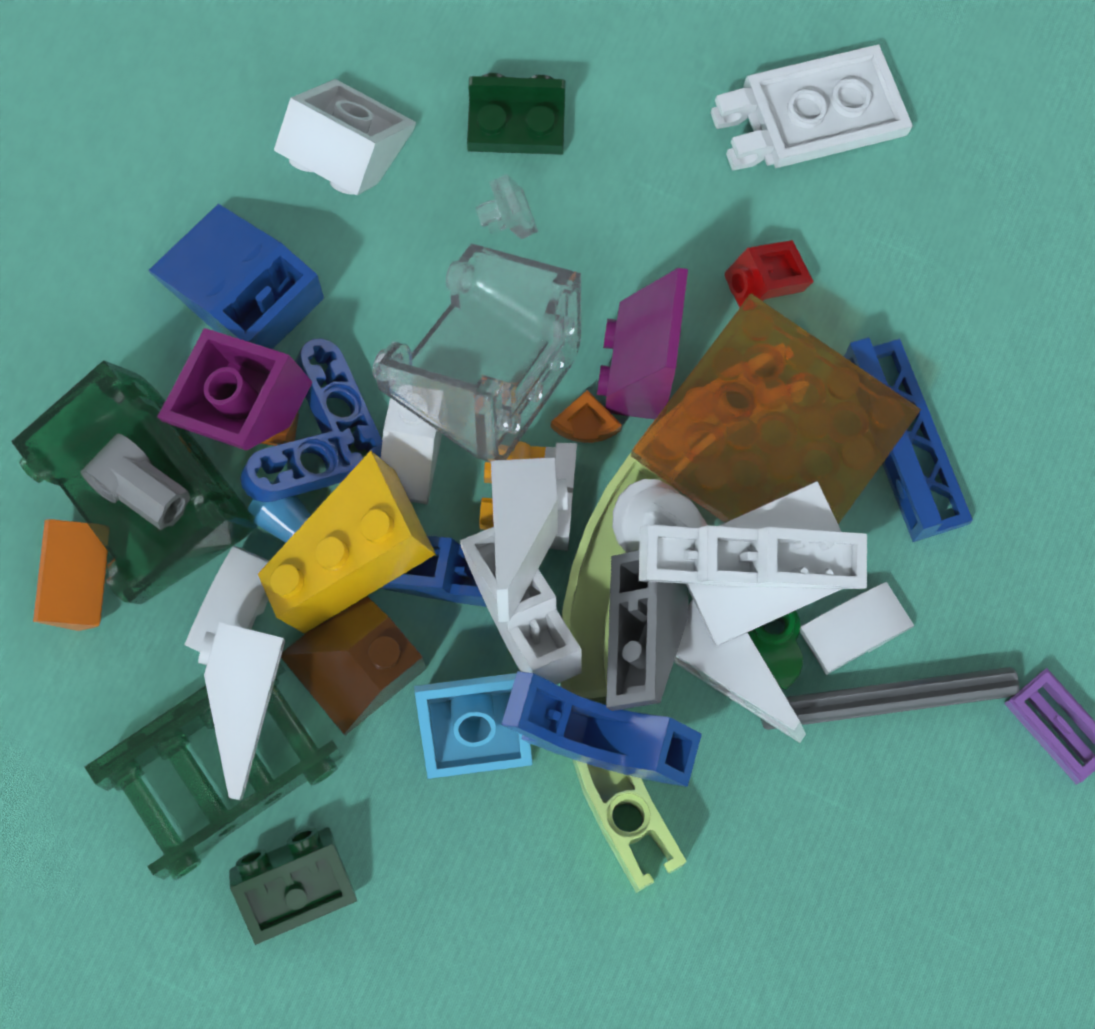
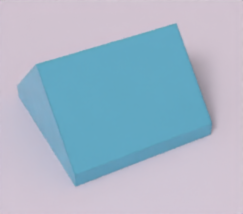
[414,673,533,779]

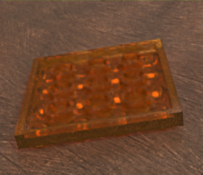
[631,294,921,525]

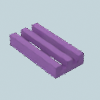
[1004,668,1095,784]

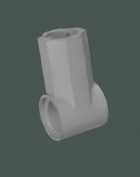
[80,434,191,530]

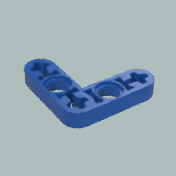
[240,338,382,502]

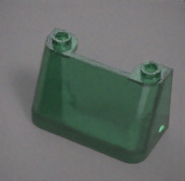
[11,360,257,604]

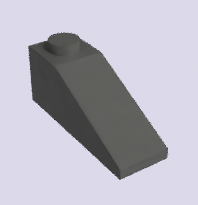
[606,550,688,711]

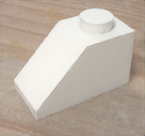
[381,382,447,505]

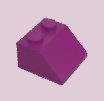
[157,328,312,451]

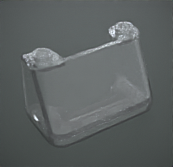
[373,243,581,464]

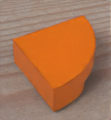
[550,390,622,443]

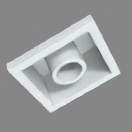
[274,79,416,195]

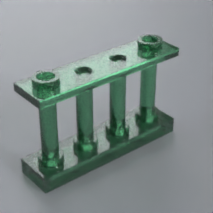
[84,663,343,880]

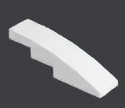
[639,524,867,589]

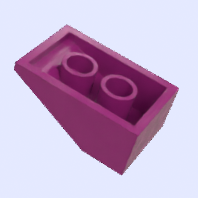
[597,268,688,420]

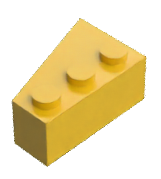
[258,450,436,634]

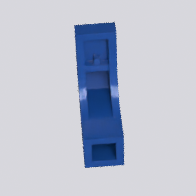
[501,671,702,787]

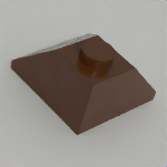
[281,596,426,735]

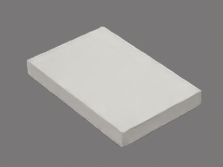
[686,481,842,647]

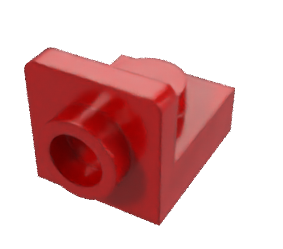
[724,240,814,314]

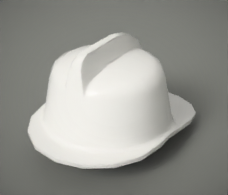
[612,479,707,553]

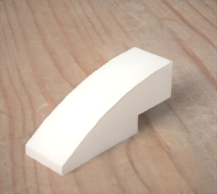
[460,527,582,684]

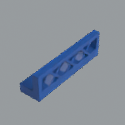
[842,337,973,542]

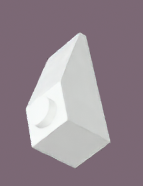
[491,458,568,622]
[674,600,806,743]
[198,622,285,800]

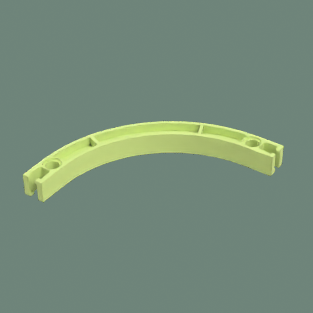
[560,344,809,893]

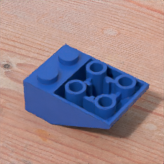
[148,203,324,349]

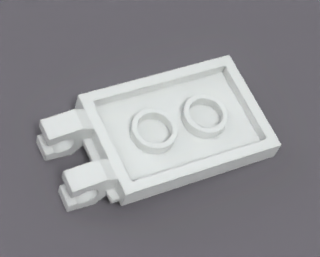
[710,44,913,171]

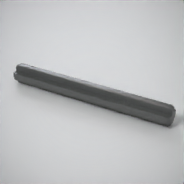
[761,667,1019,730]

